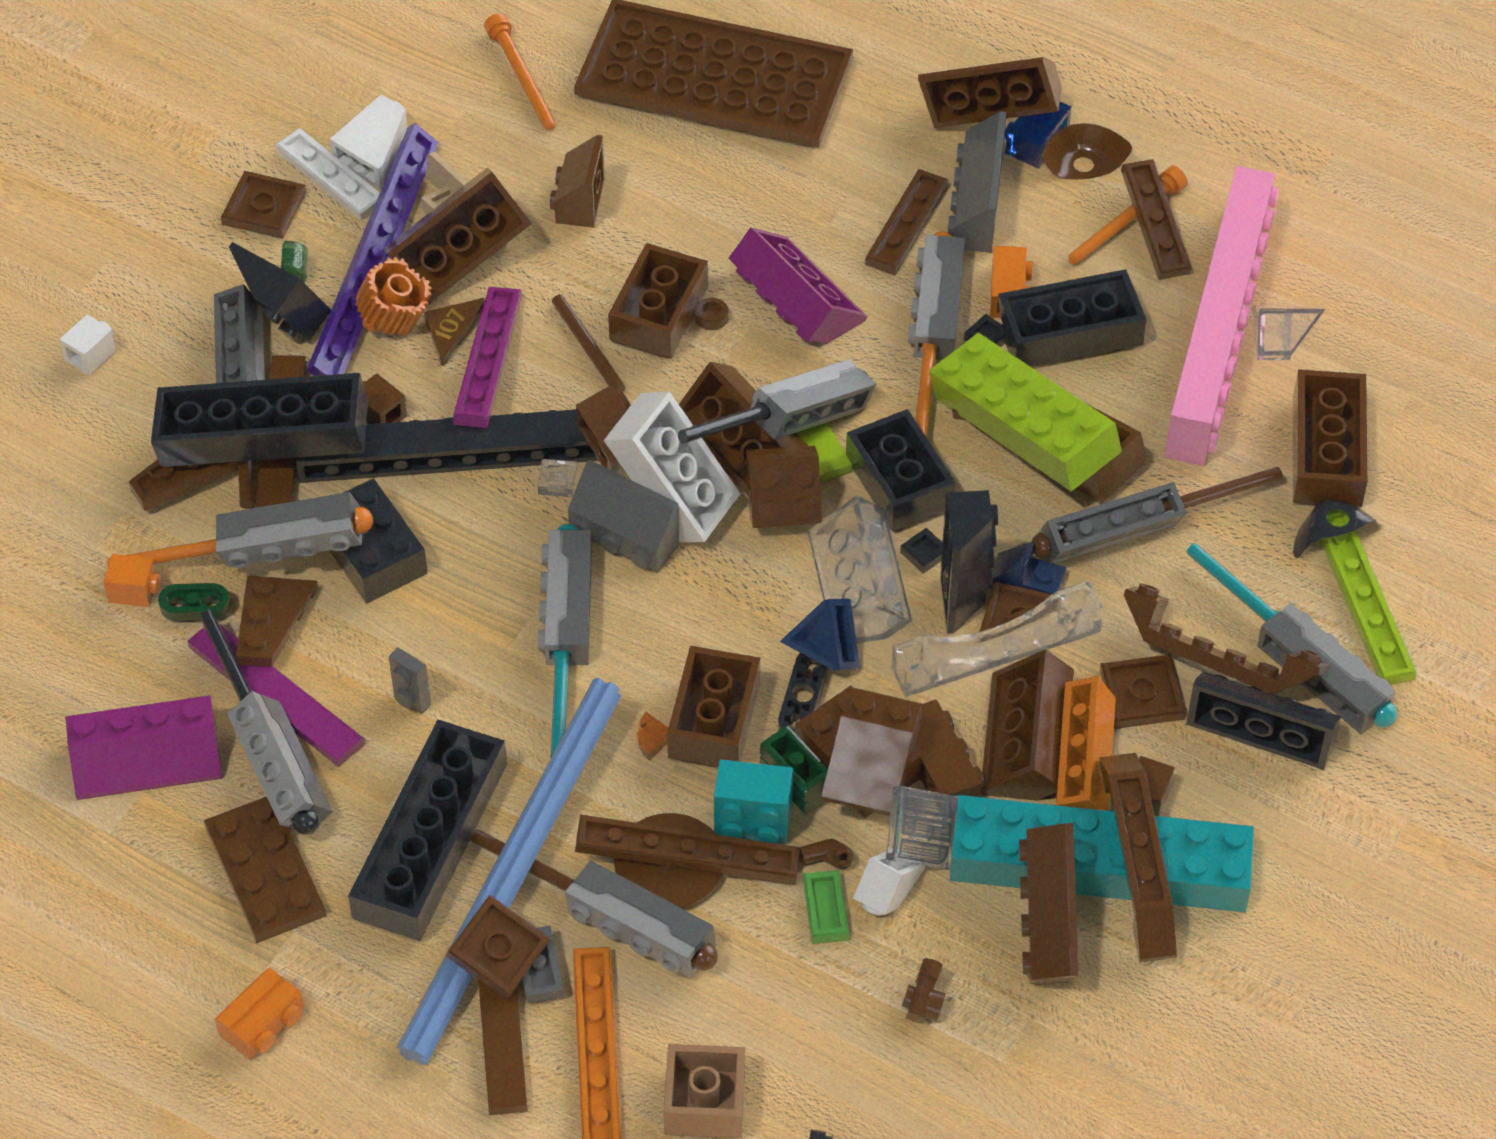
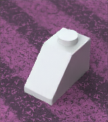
[853,848,926,916]

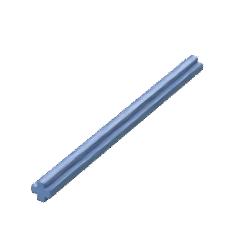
[397,678,621,1065]

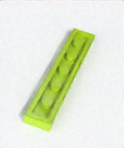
[1320,509,1417,685]

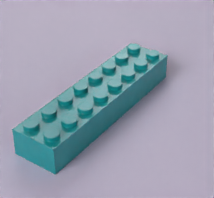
[950,795,1254,913]

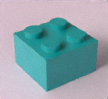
[714,759,793,844]

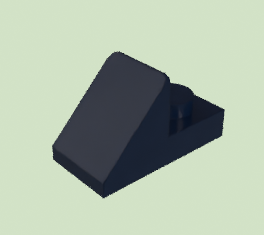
[992,542,1066,596]

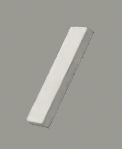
[276,128,380,221]

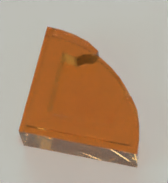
[637,712,669,761]

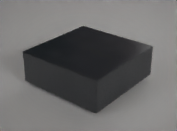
[964,314,1005,347]
[900,528,942,574]

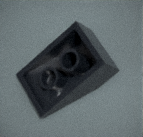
[229,242,331,342]

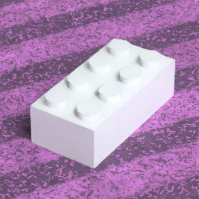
[604,391,740,542]

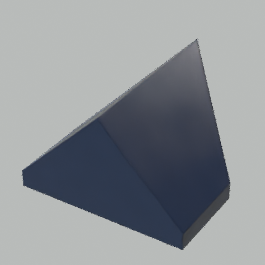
[780,598,860,671]

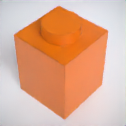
[103,554,161,607]

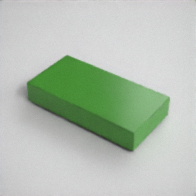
[803,870,849,944]

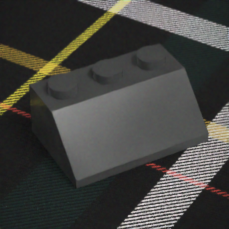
[568,460,679,573]

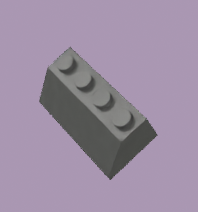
[948,111,1006,253]

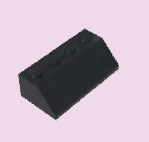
[998,269,1147,367]
[940,490,998,634]
[1186,672,1341,770]

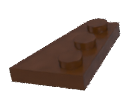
[128,459,238,511]
[236,576,318,667]

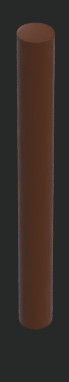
[552,294,625,394]

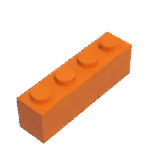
[1056,676,1116,811]

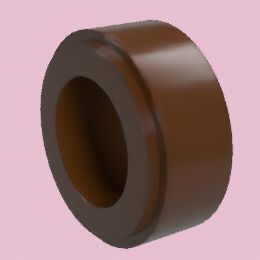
[695,297,728,330]

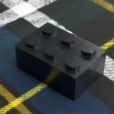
[846,409,956,532]
[329,478,428,604]

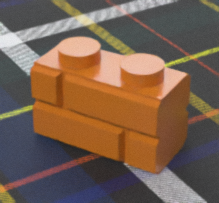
[215,967,304,1059]

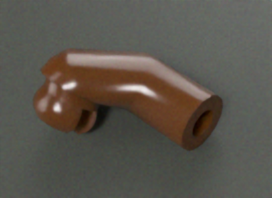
[799,838,854,869]

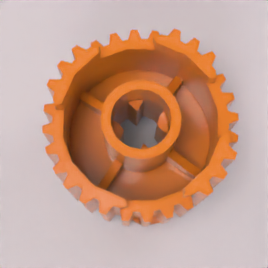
[355,257,432,335]

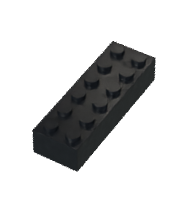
[151,373,369,467]
[348,719,507,941]

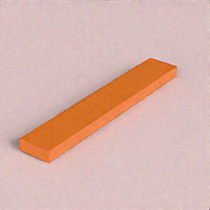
[573,947,621,1139]

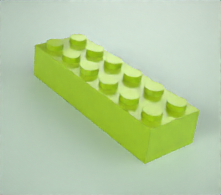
[928,333,1122,492]

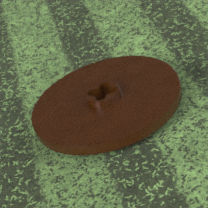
[614,813,723,910]

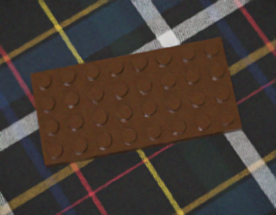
[574,0,853,148]

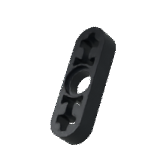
[778,653,827,732]

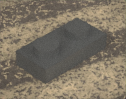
[389,647,431,714]
[522,925,564,1004]

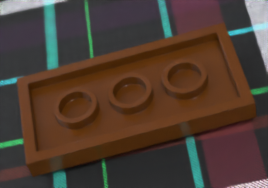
[204,796,327,943]

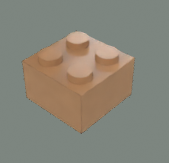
[663,1044,745,1138]

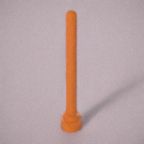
[484,13,556,130]
[1068,165,1188,265]

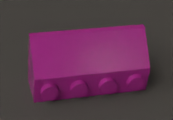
[728,227,868,344]
[65,695,222,800]

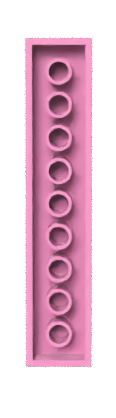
[1165,166,1279,466]

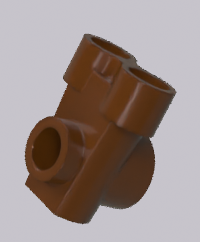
[902,958,946,1024]

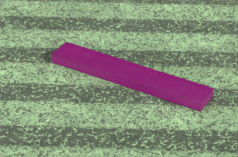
[453,286,522,428]
[187,623,364,767]

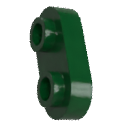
[158,583,230,621]

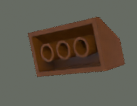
[918,57,1062,128]
[383,168,532,305]
[679,362,809,497]
[981,649,1074,801]
[1019,823,1078,984]

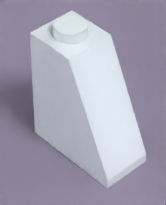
[330,94,407,190]

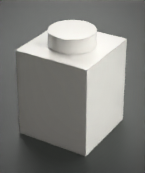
[60,315,116,376]

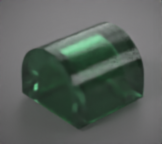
[281,240,308,283]

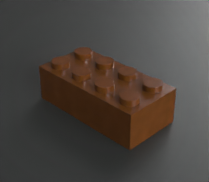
[1293,369,1368,507]

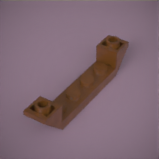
[1124,583,1330,694]
[1099,753,1177,963]

